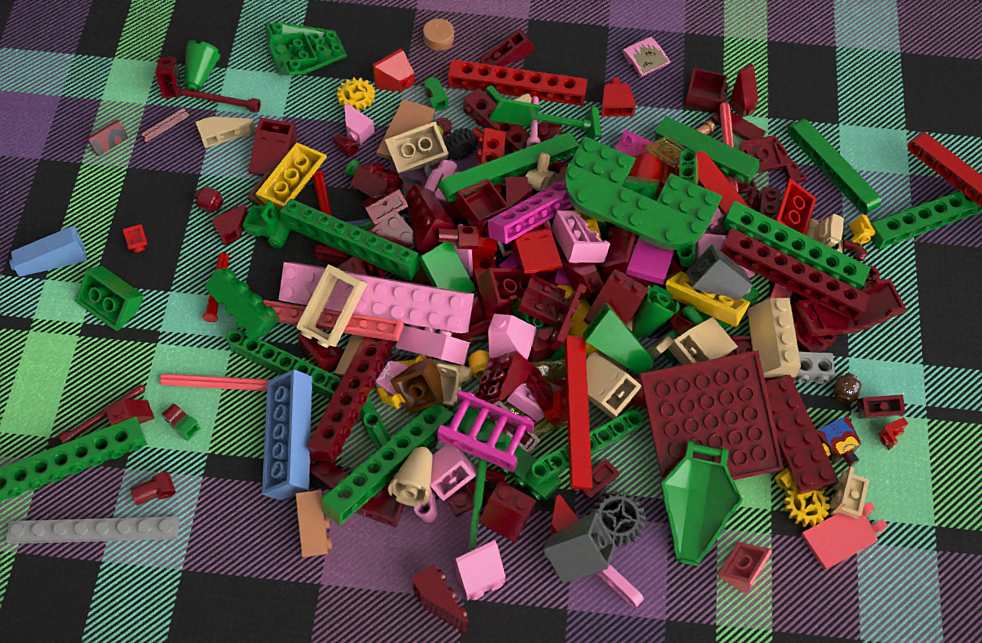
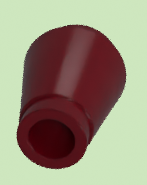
[333,134,359,157]

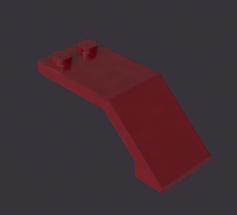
[795,279,907,337]

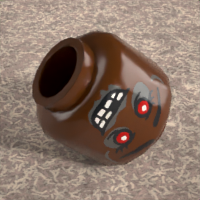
[833,373,862,404]

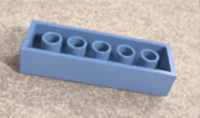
[262,369,312,500]

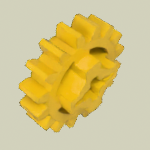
[337,77,375,111]
[783,485,830,527]

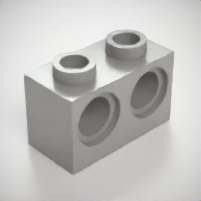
[793,352,835,384]

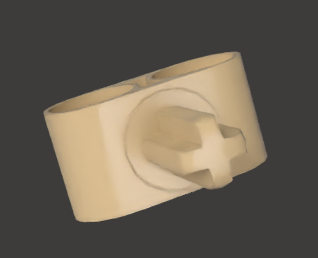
[525,153,557,192]

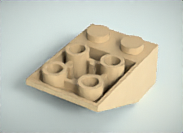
[669,317,738,365]
[586,352,642,419]

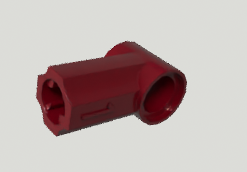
[131,472,176,505]

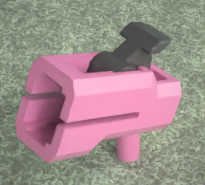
[424,160,463,206]

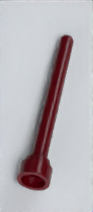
[180,89,261,113]
[57,384,145,444]

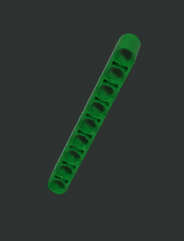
[438,132,580,202]

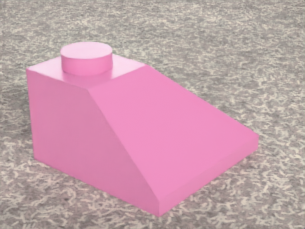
[488,314,537,360]

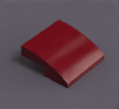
[517,274,566,326]

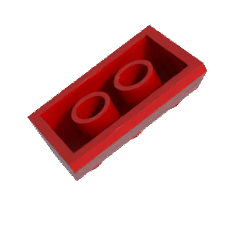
[775,178,817,242]

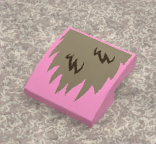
[622,37,670,78]

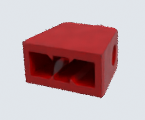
[601,78,636,117]

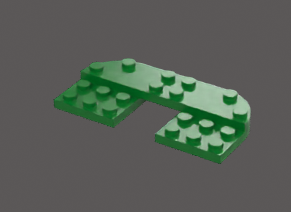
[565,136,722,250]

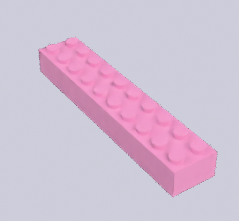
[279,262,474,334]

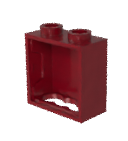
[685,68,729,112]
[454,179,509,230]
[357,472,406,527]

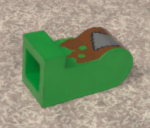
[424,77,448,112]

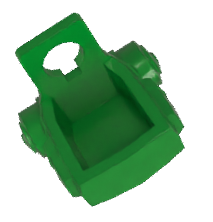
[242,201,291,249]

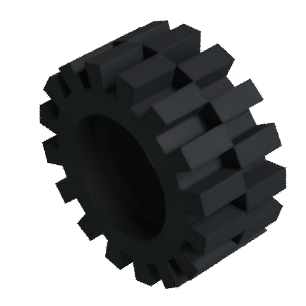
[444,128,478,160]

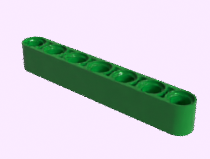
[787,118,882,214]
[677,149,699,268]
[226,329,342,400]
[525,410,643,486]

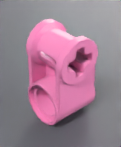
[414,486,438,523]

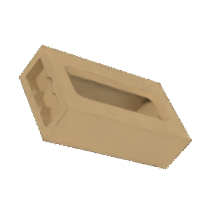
[296,264,367,348]

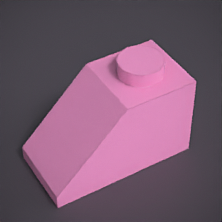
[345,104,374,145]

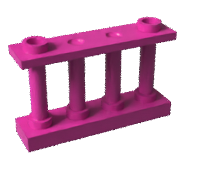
[437,390,534,472]

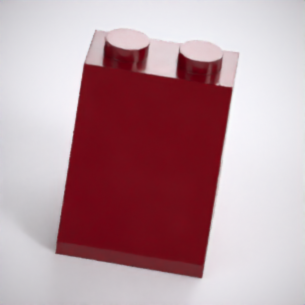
[583,269,649,326]

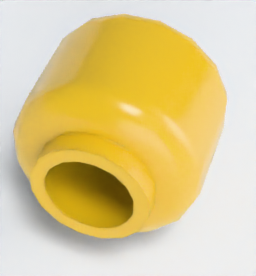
[468,350,490,379]

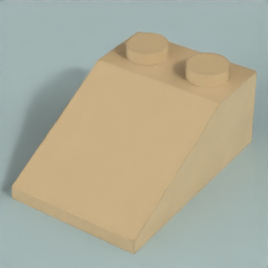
[385,122,449,174]

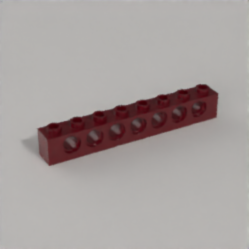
[463,88,567,184]
[720,228,869,322]
[307,336,395,463]

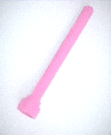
[526,96,541,148]

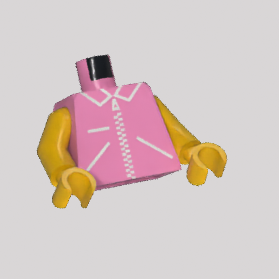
[376,355,427,410]

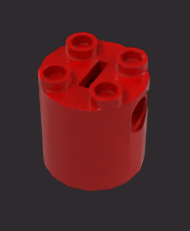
[628,153,664,199]

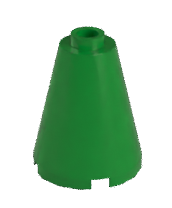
[184,40,221,91]
[632,285,680,338]

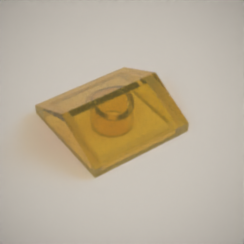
[645,136,690,169]

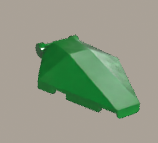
[660,440,743,566]

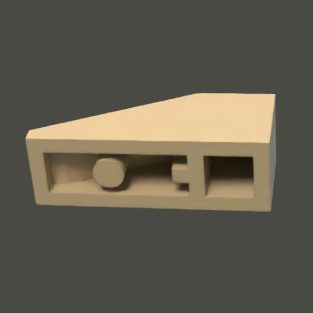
[196,116,256,148]

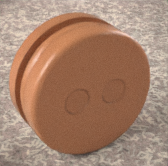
[423,19,454,51]

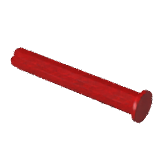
[311,171,332,216]
[202,253,229,322]

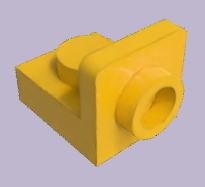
[849,215,876,244]

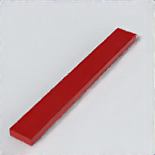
[564,335,592,490]

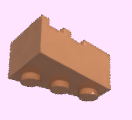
[296,490,333,557]

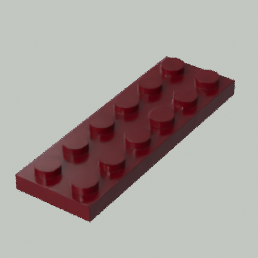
[765,375,839,495]

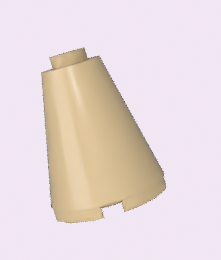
[388,447,433,507]

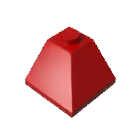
[373,49,415,92]

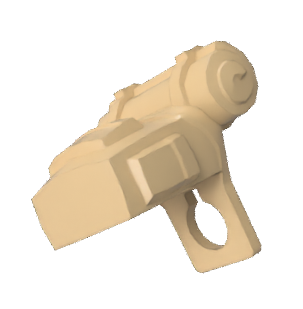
[806,214,844,257]
[432,359,473,407]

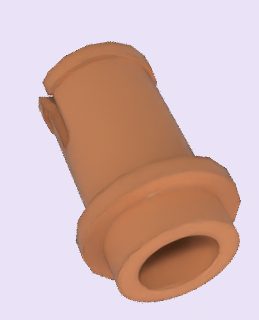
[695,121,715,135]

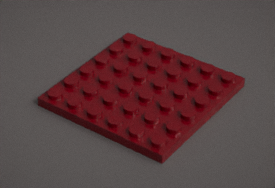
[639,350,784,480]

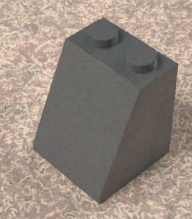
[686,244,753,300]
[543,511,616,584]

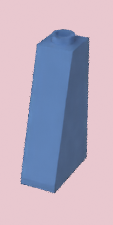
[9,226,87,277]

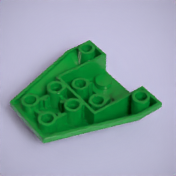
[266,22,347,75]

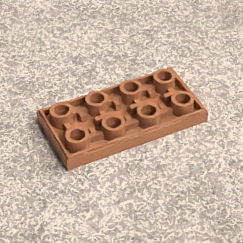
[377,99,436,161]

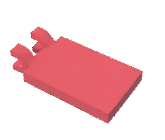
[801,501,888,571]

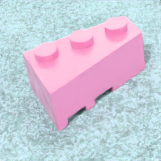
[396,324,470,365]

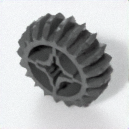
[590,491,646,548]

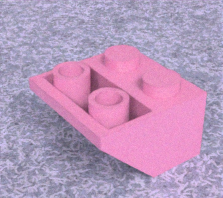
[430,444,477,501]

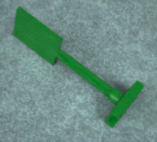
[489,98,602,141]
[464,431,506,553]

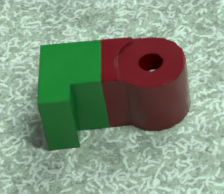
[161,403,201,442]

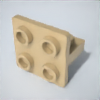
[829,466,869,519]

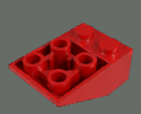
[510,222,562,274]

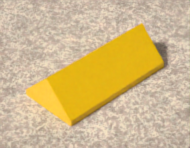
[256,143,327,211]
[666,272,750,327]

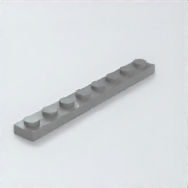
[6,517,179,544]

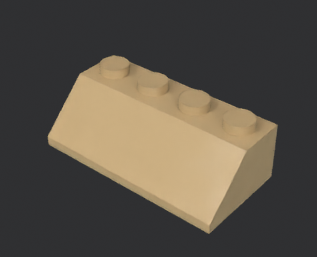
[747,298,801,378]

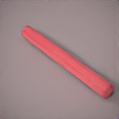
[720,103,738,192]
[160,373,270,391]

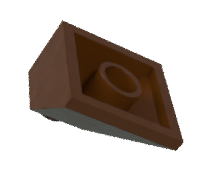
[390,358,444,414]

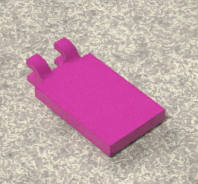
[626,238,675,285]

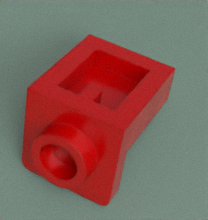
[878,417,908,450]

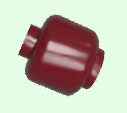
[195,186,224,213]

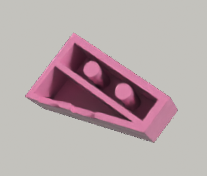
[551,210,610,263]

